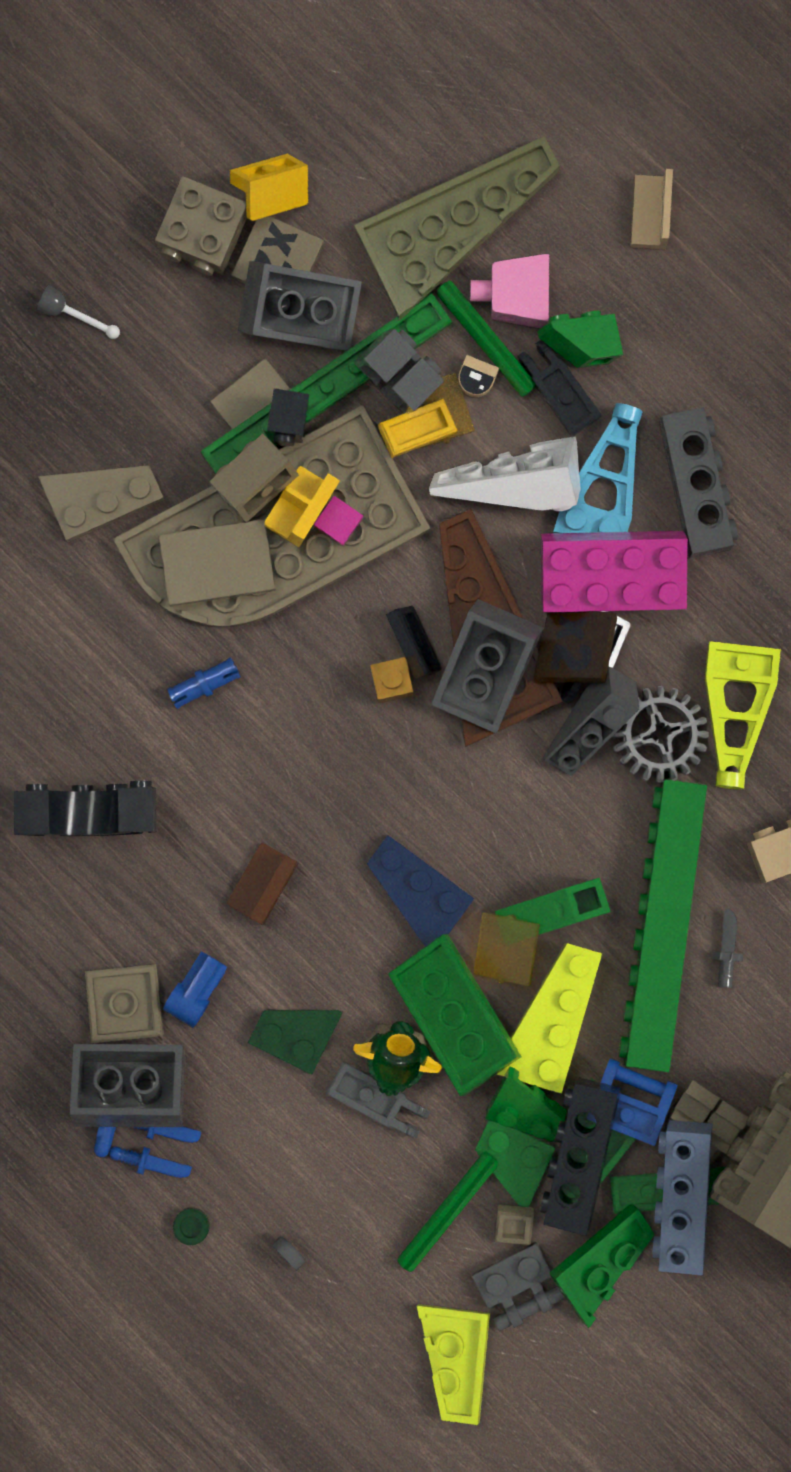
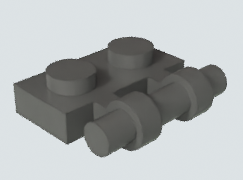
[472,1242,564,1331]

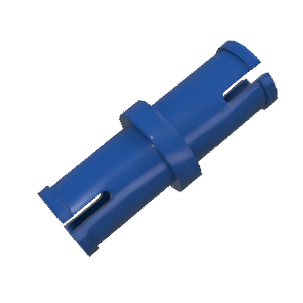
[167,657,241,709]

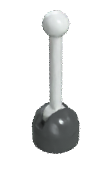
[37,285,120,339]

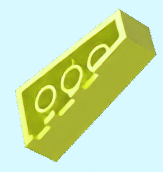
[497,943,602,1094]

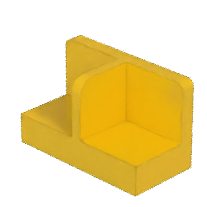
[230,153,308,221]
[264,466,340,547]

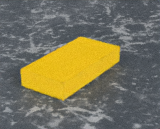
[378,399,457,458]

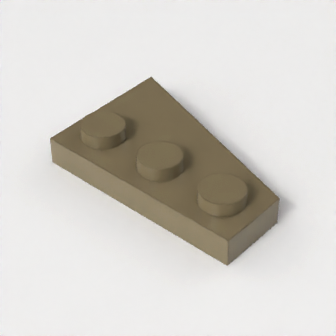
[38,465,165,542]

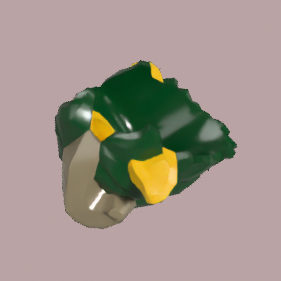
[353,1021,442,1096]

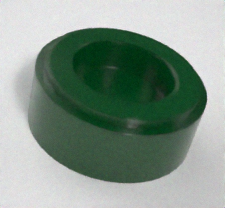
[173,1208,210,1245]

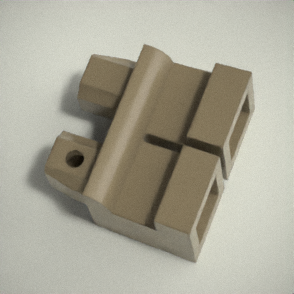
[664,1079,748,1164]

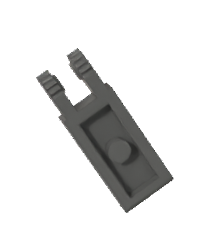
[326,1061,431,1139]

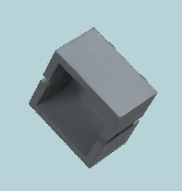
[353,329,444,413]

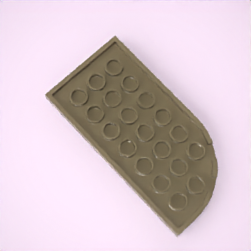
[113,405,431,627]

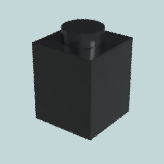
[267,388,309,446]

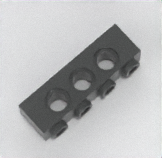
[659,407,738,559]

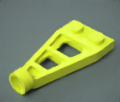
[705,641,781,790]

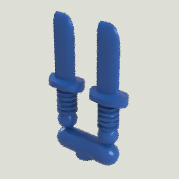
[94,1126,202,1178]

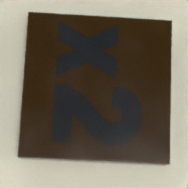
[535,612,617,683]

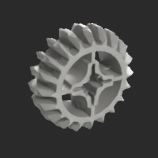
[612,686,709,783]

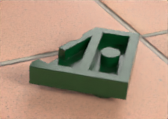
[248,1010,343,1075]

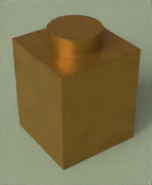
[370,657,413,704]

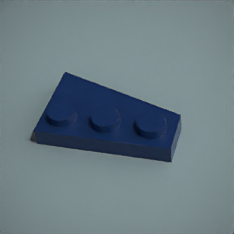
[367,835,474,947]

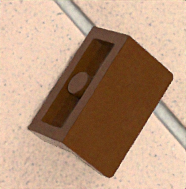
[227,843,299,925]

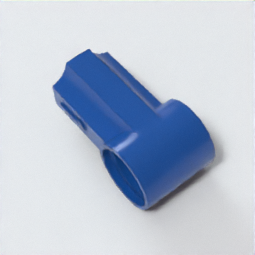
[163,951,228,1028]

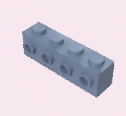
[653,1120,713,1275]

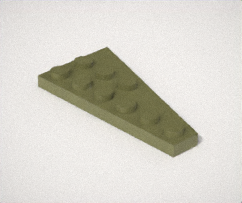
[354,136,560,320]

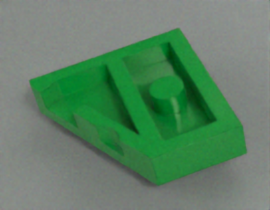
[485,1067,566,1142]
[475,1120,555,1207]

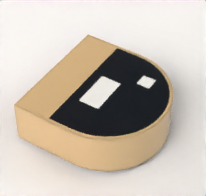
[459,355,499,397]

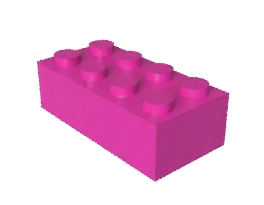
[541,531,688,612]

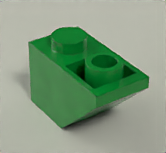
[537,310,623,368]

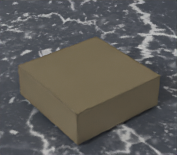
[494,1204,534,1245]

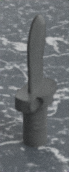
[711,909,743,988]

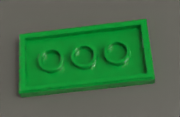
[388,934,522,1096]

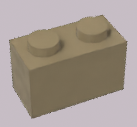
[209,434,299,523]

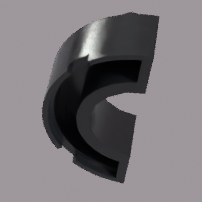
[14,781,157,836]

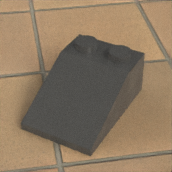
[238,261,362,351]
[431,599,543,734]

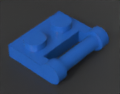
[587,1058,678,1146]

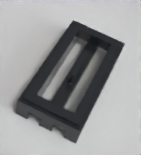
[386,605,442,679]

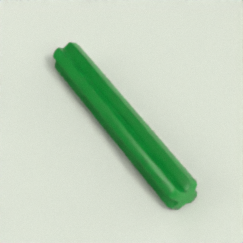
[437,280,536,397]
[397,1151,498,1272]

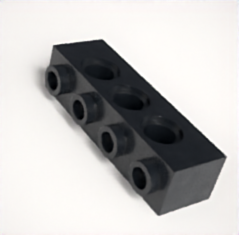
[540,1077,622,1236]

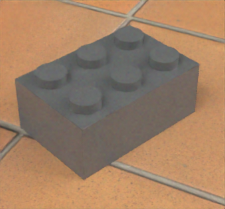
[69,1044,186,1127]

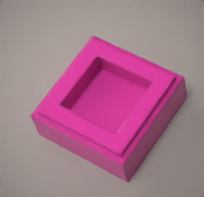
[314,496,364,546]

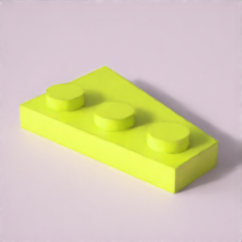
[417,1304,490,1425]

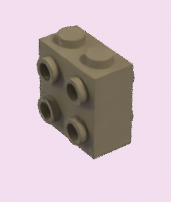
[155,176,247,276]

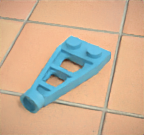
[553,403,643,533]

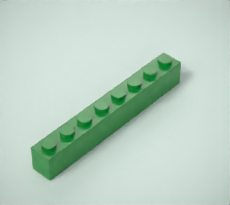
[618,779,707,1072]

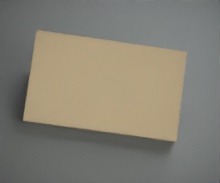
[630,169,673,249]

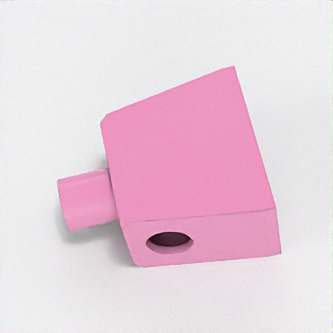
[470,254,549,328]

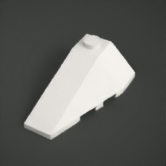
[429,437,581,511]

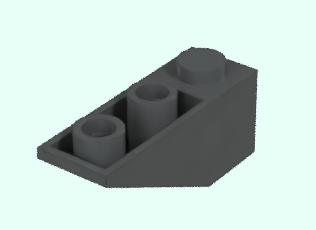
[543,666,639,776]

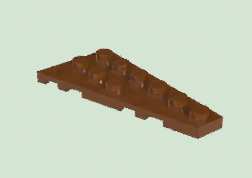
[439,509,562,747]

